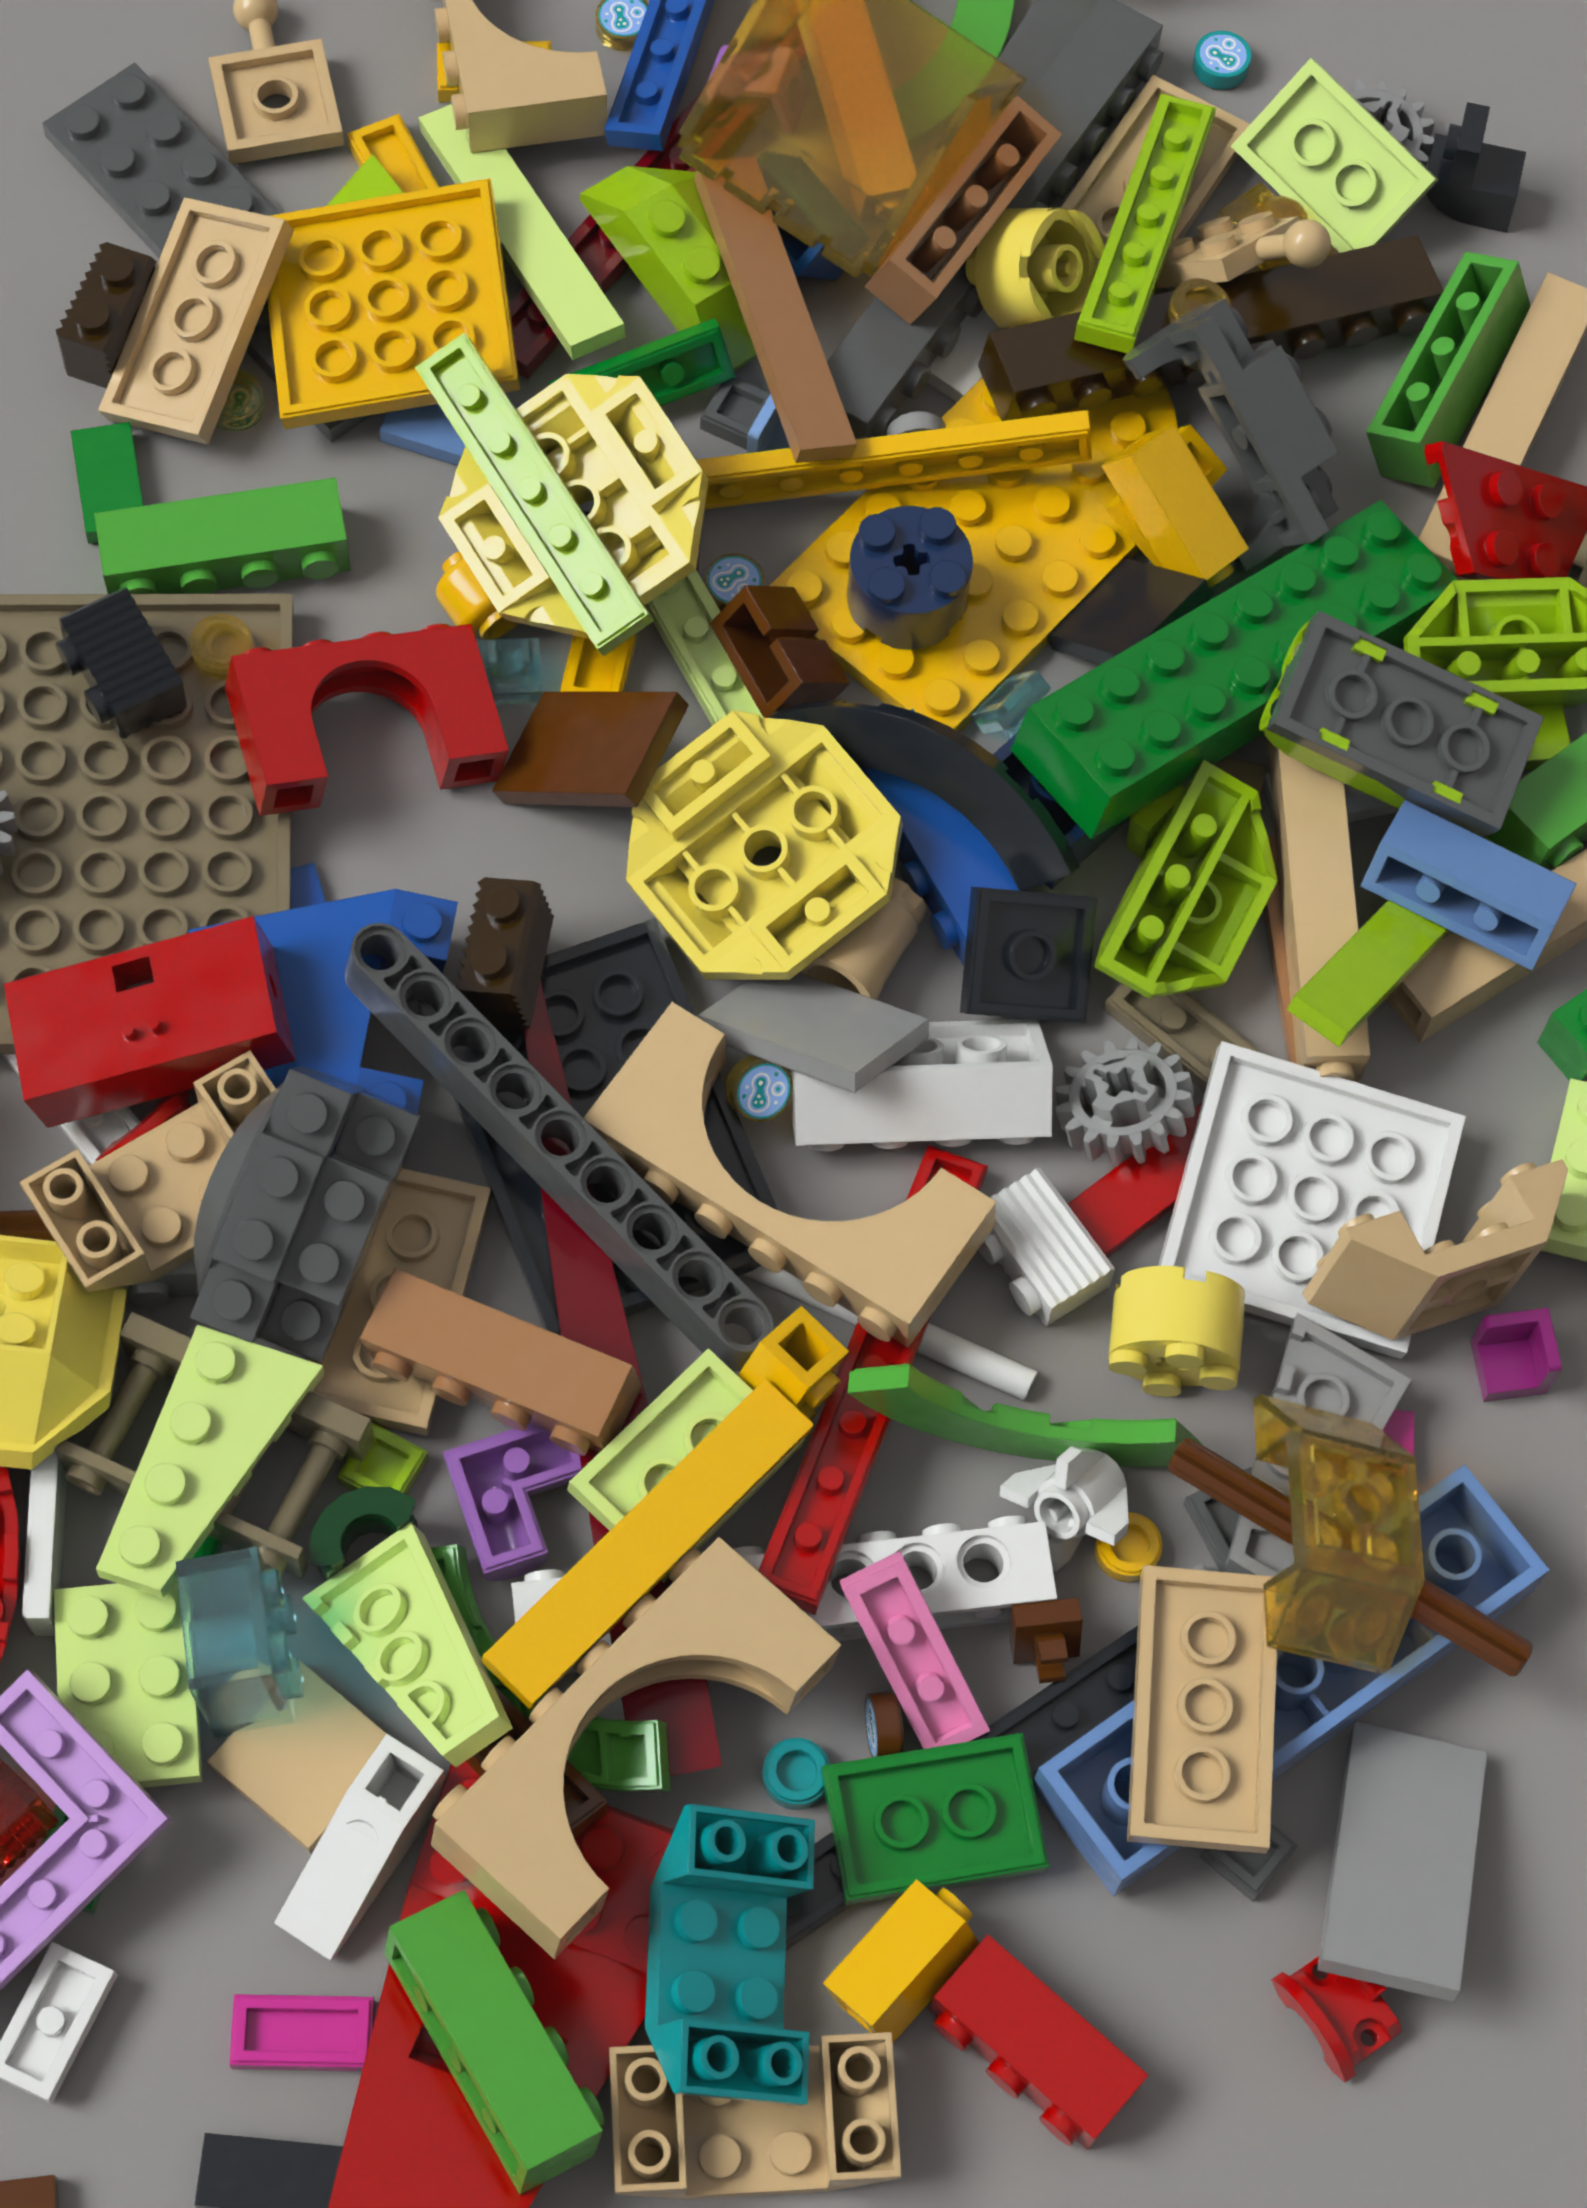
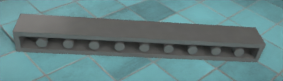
[827,0,1164,439]

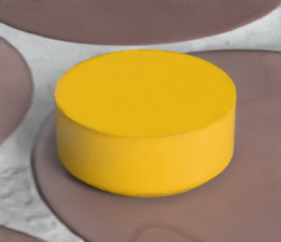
[1094,1512,1163,1582]

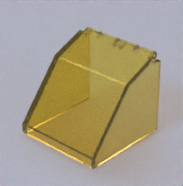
[677,0,1027,279]

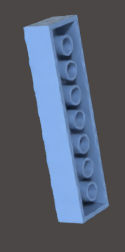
[1033,1464,1549,1897]

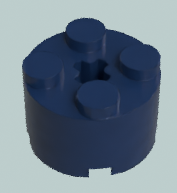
[847,506,973,650]

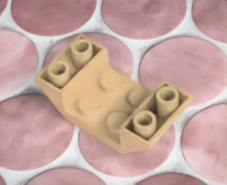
[19,1050,276,1292]
[1302,1159,1568,1341]
[609,2032,901,2200]

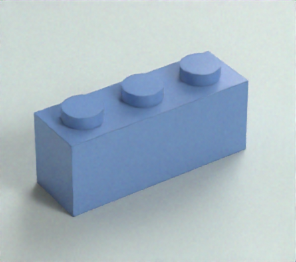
[1361,800,1577,971]

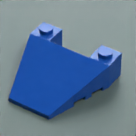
[189,889,458,1163]

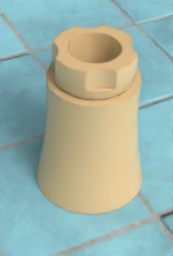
[799,878,927,1000]

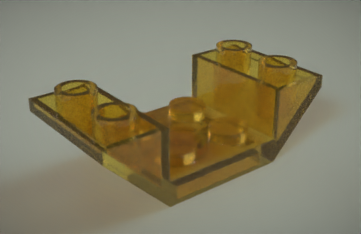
[1253,1394,1425,1674]

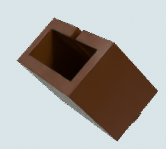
[710,585,850,718]

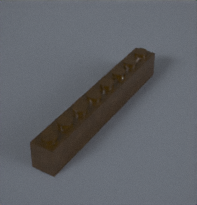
[978,235,1444,421]

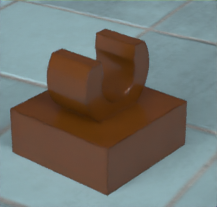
[1009,1598,1083,1684]

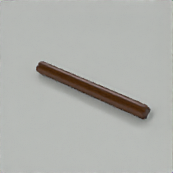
[1168,1438,1533,1676]

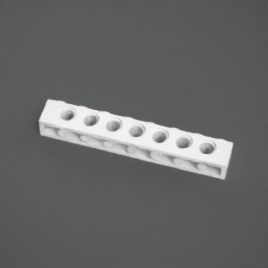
[511,1516,1057,1673]

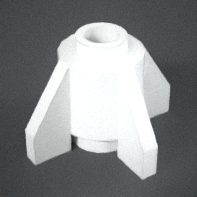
[1000,1446,1129,1572]

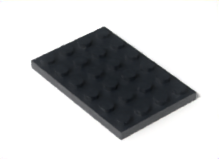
[418,918,778,1336]

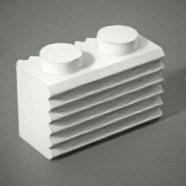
[978,1167,1115,1326]

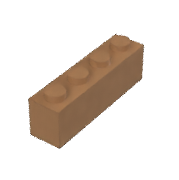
[864,95,1062,325]
[360,1268,642,1456]

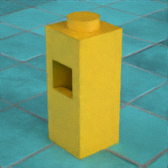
[1101,424,1249,588]

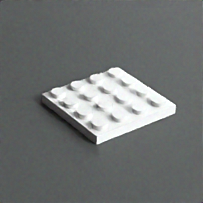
[1158,1041,1466,1359]

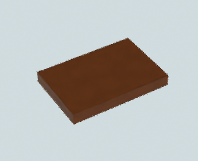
[492,692,689,807]

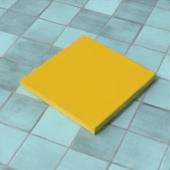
[267,178,520,430]

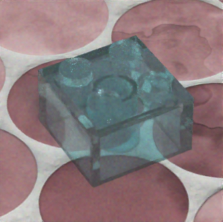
[176,1547,304,1738]

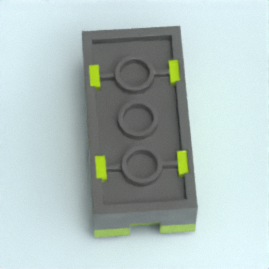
[1259,611,1544,838]

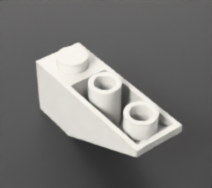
[274,1734,446,1962]

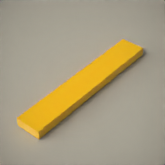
[481,1378,814,1710]

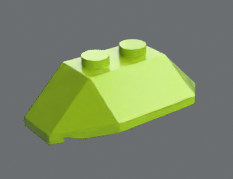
[579,166,757,372]
[1403,577,1587,708]
[1094,760,1278,999]

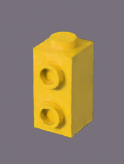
[737,1306,849,1422]
[823,1879,979,2044]

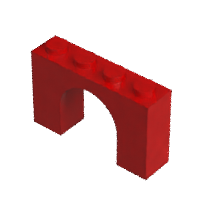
[225,623,509,816]

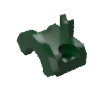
[309,1486,418,1581]

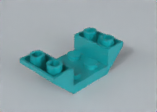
[645,1804,815,2106]

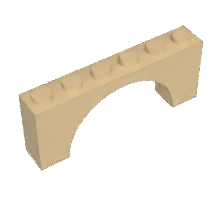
[431,0,608,153]
[584,1002,997,1348]
[431,1537,841,1960]

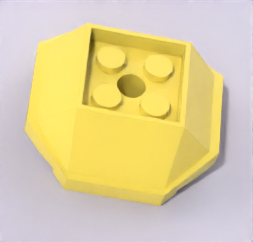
[438,374,709,639]
[626,710,903,980]
[0,1235,127,1470]

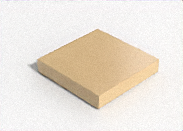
[207,1660,387,1854]

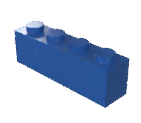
[859,709,1023,965]

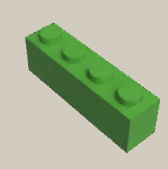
[1366,251,1531,488]
[94,477,351,594]
[1488,732,1587,869]
[384,1890,604,2195]

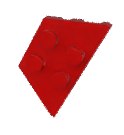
[1424,441,1587,580]

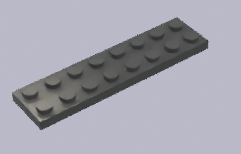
[42,62,371,443]

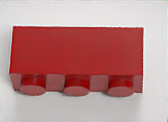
[929,1934,1149,2150]

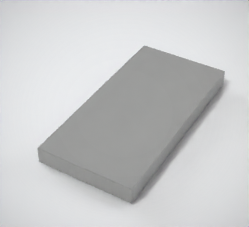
[1317,1721,1487,2002]

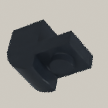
[1426,102,1526,233]

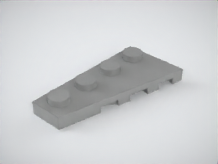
[1225,1312,1412,1596]

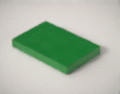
[821,1733,1050,1905]

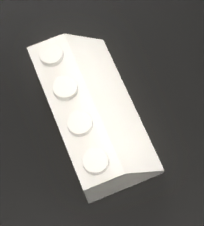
[789,1019,1053,1151]

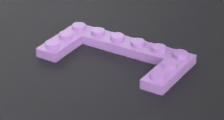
[0,1669,173,1991]

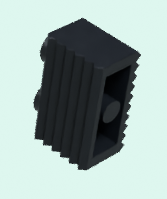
[55,587,187,738]

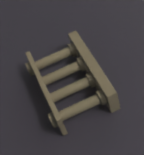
[55,1312,375,1578]

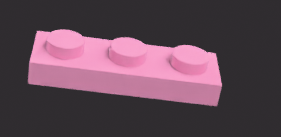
[839,1551,990,1749]

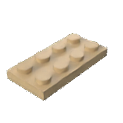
[1061,74,1250,267]
[98,197,294,445]
[309,1168,492,1437]
[1127,1565,1280,1854]

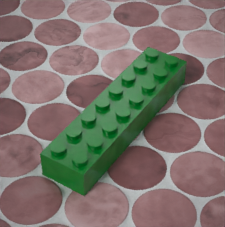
[1010,500,1458,839]

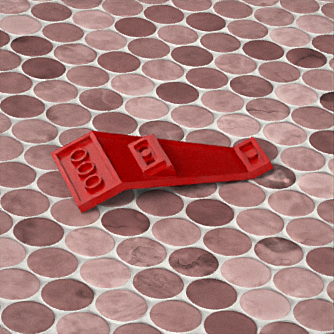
[328,1761,674,2208]

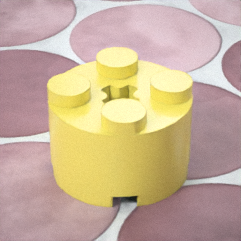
[965,208,1104,328]
[1108,1266,1245,1397]

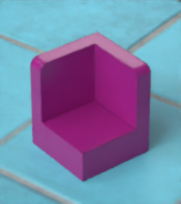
[1470,1307,1562,1402]

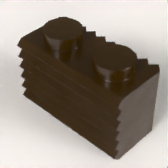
[55,242,157,389]
[455,877,554,1030]

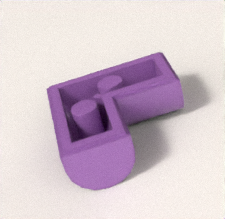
[443,1424,582,1582]

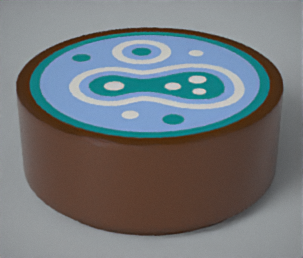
[865,1691,904,1757]

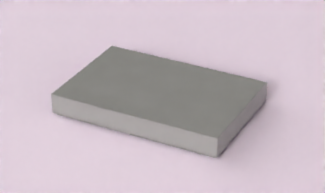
[698,973,929,1093]

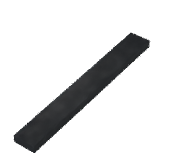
[786,1626,1138,1950]

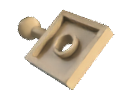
[208,0,344,164]
[1155,211,1331,289]

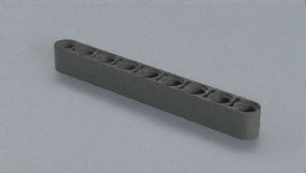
[344,923,774,1372]

